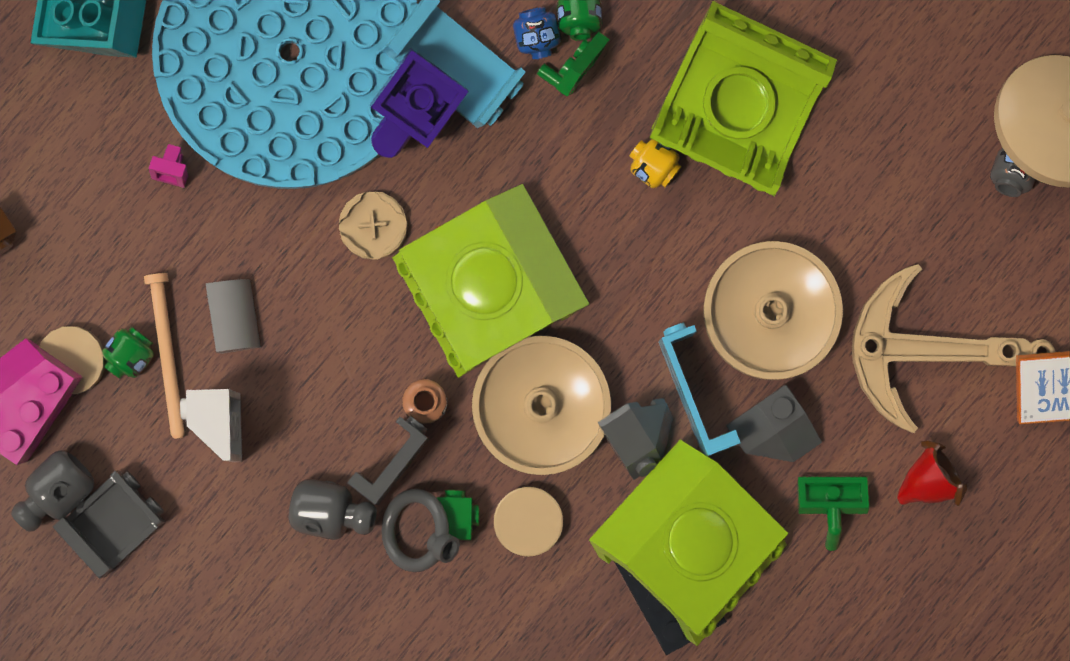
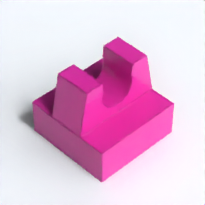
[149,144,188,188]

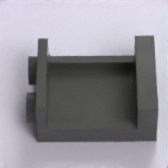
[348,416,430,505]
[53,470,166,578]

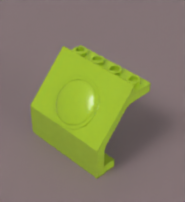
[650,1,837,196]
[392,184,589,378]
[589,440,789,646]

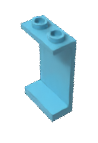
[382,0,526,128]
[658,322,741,456]

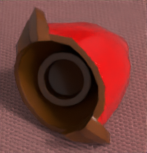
[897,440,967,506]

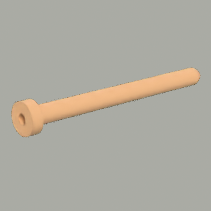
[144,273,185,439]

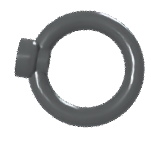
[381,489,460,572]

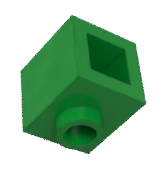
[437,490,479,540]

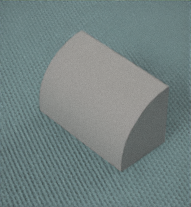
[206,279,261,354]

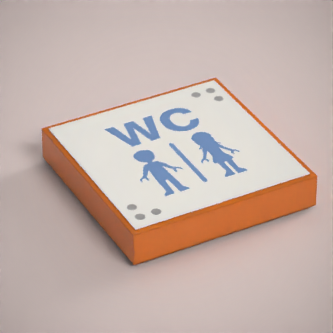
[1016,351,1070,424]

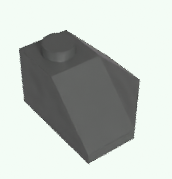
[726,385,822,462]
[598,398,673,480]

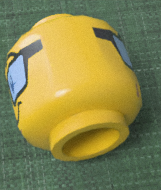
[629,139,682,188]

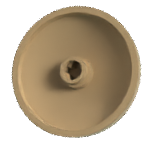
[994,55,1070,188]
[703,241,843,380]
[472,336,611,475]

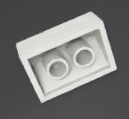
[180,389,242,462]

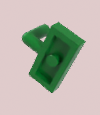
[537,32,610,97]
[797,477,869,551]

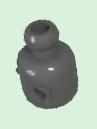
[11,450,94,532]
[288,479,377,540]

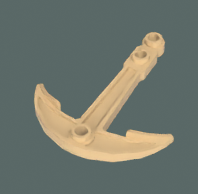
[852,264,1055,433]

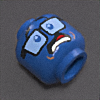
[513,7,561,59]

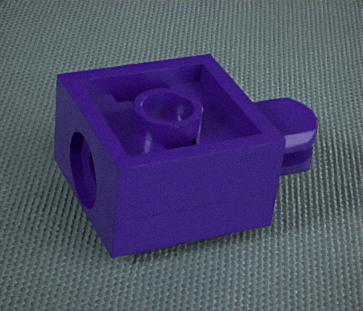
[370,48,469,158]

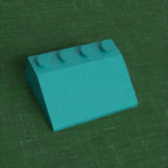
[30,0,146,58]

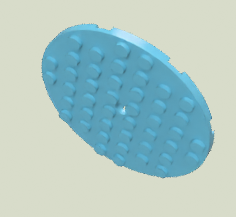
[152,0,418,189]

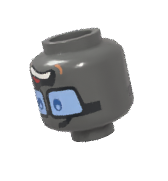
[990,148,1036,197]

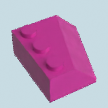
[0,338,83,465]

